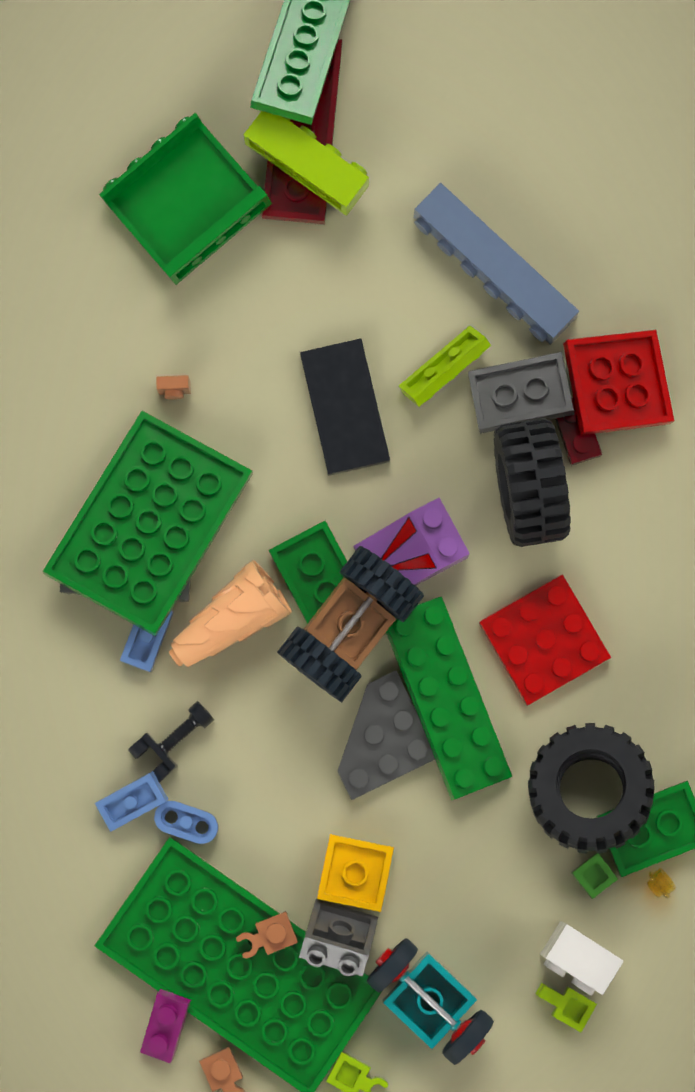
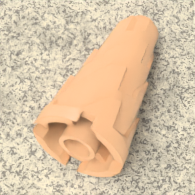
[169,560,292,667]

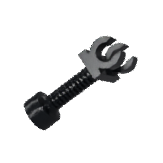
[128,701,215,782]

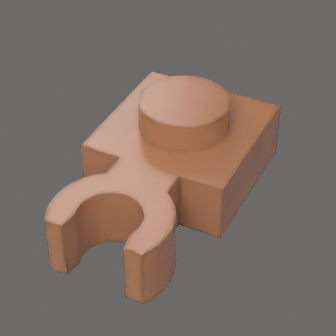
[236,911,298,958]
[199,1046,245,1092]

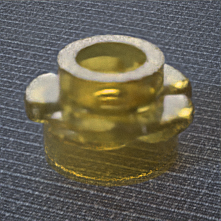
[647,868,676,899]

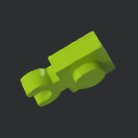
[326,1051,388,1092]

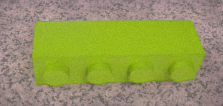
[243,111,369,216]

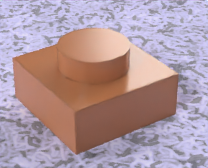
[156,375,191,400]

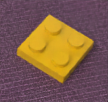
[317,834,394,912]

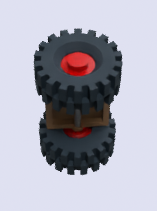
[277,546,424,703]

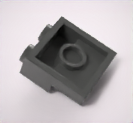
[299,899,378,976]

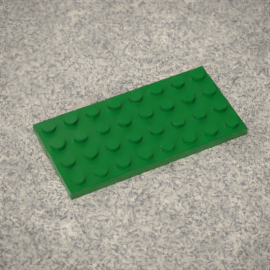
[94,837,382,1092]

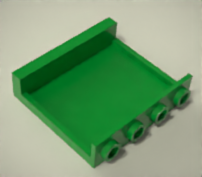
[99,112,272,285]

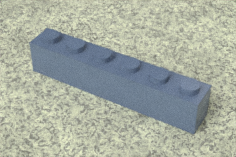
[413,182,579,345]

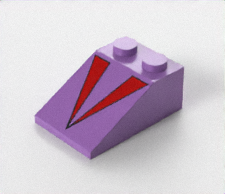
[353,497,470,586]

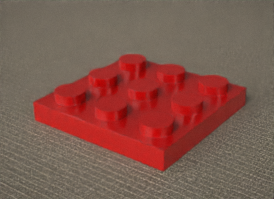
[563,330,675,435]
[479,574,611,706]

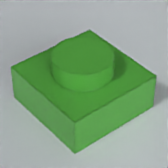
[571,853,618,899]

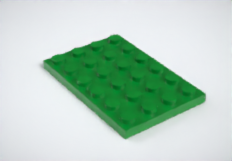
[43,410,253,637]

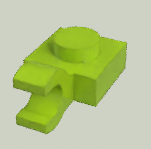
[535,982,597,1033]

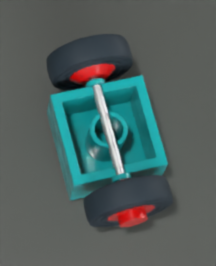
[367,938,494,1065]

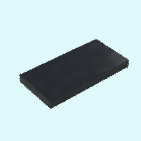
[300,338,390,476]

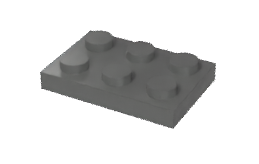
[468,352,574,434]

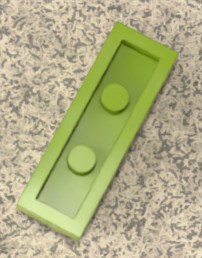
[398,326,491,407]

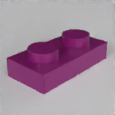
[140,989,191,1064]

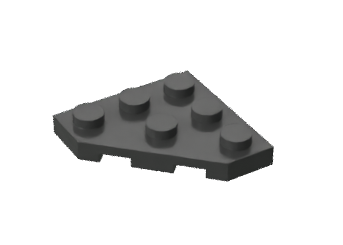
[337,671,435,800]

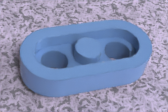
[154,801,218,844]

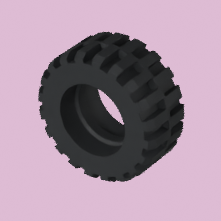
[493,418,571,547]
[528,723,655,854]

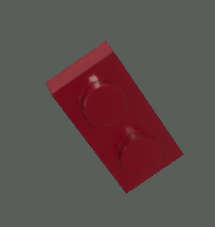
[555,398,602,466]

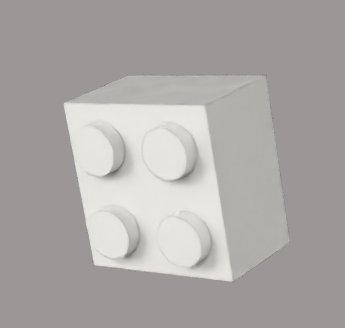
[540,921,624,996]

